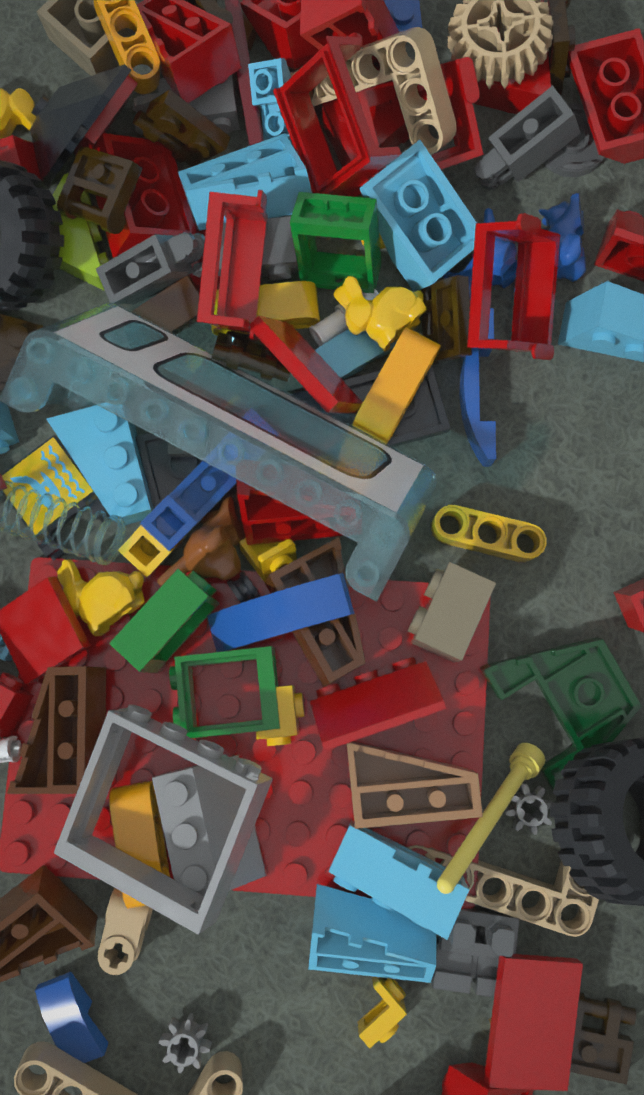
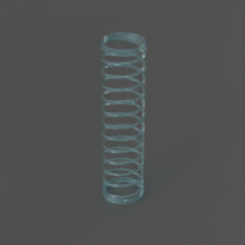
[0,481,126,565]

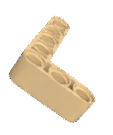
[259,27,457,155]
[408,845,599,937]
[14,1041,243,1095]

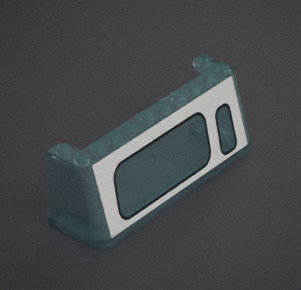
[0,303,437,602]

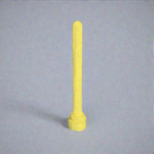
[437,743,546,894]

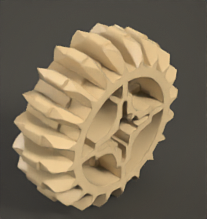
[448,0,553,89]

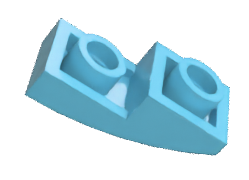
[248,58,292,143]
[315,329,398,380]

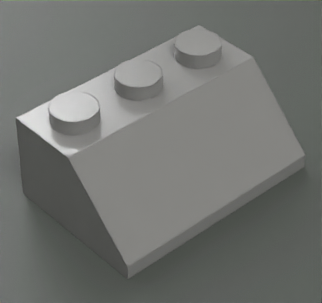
[152,755,266,896]

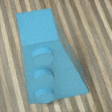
[178,133,312,231]
[558,281,644,362]
[47,398,154,526]
[328,820,469,940]
[308,884,436,983]

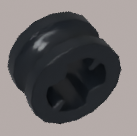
[227,571,261,603]

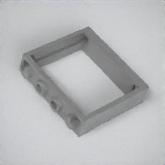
[54,705,273,935]

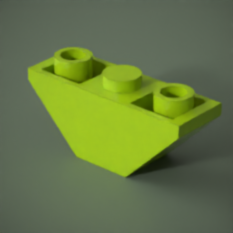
[53,173,109,291]

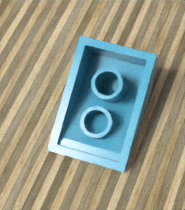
[359,140,477,291]

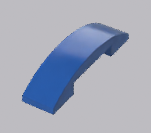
[459,308,496,467]
[140,412,271,552]
[207,573,355,652]

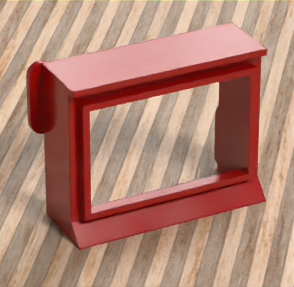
[273,33,401,197]
[356,57,483,179]
[197,190,268,341]
[467,213,560,360]

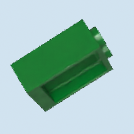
[290,192,382,293]
[109,569,220,673]
[169,646,280,738]

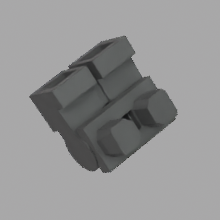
[431,908,519,997]

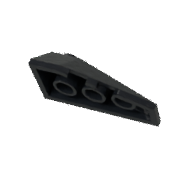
[30,64,131,187]

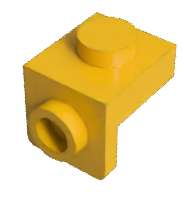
[239,538,297,582]
[256,685,305,746]
[358,977,407,1049]

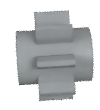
[504,782,553,835]
[159,1013,212,1073]

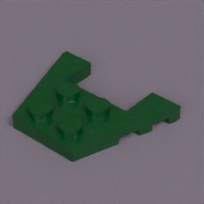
[480,637,642,791]

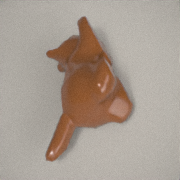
[157,497,245,586]

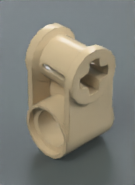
[98,888,153,975]

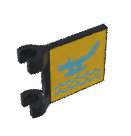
[1,435,112,561]

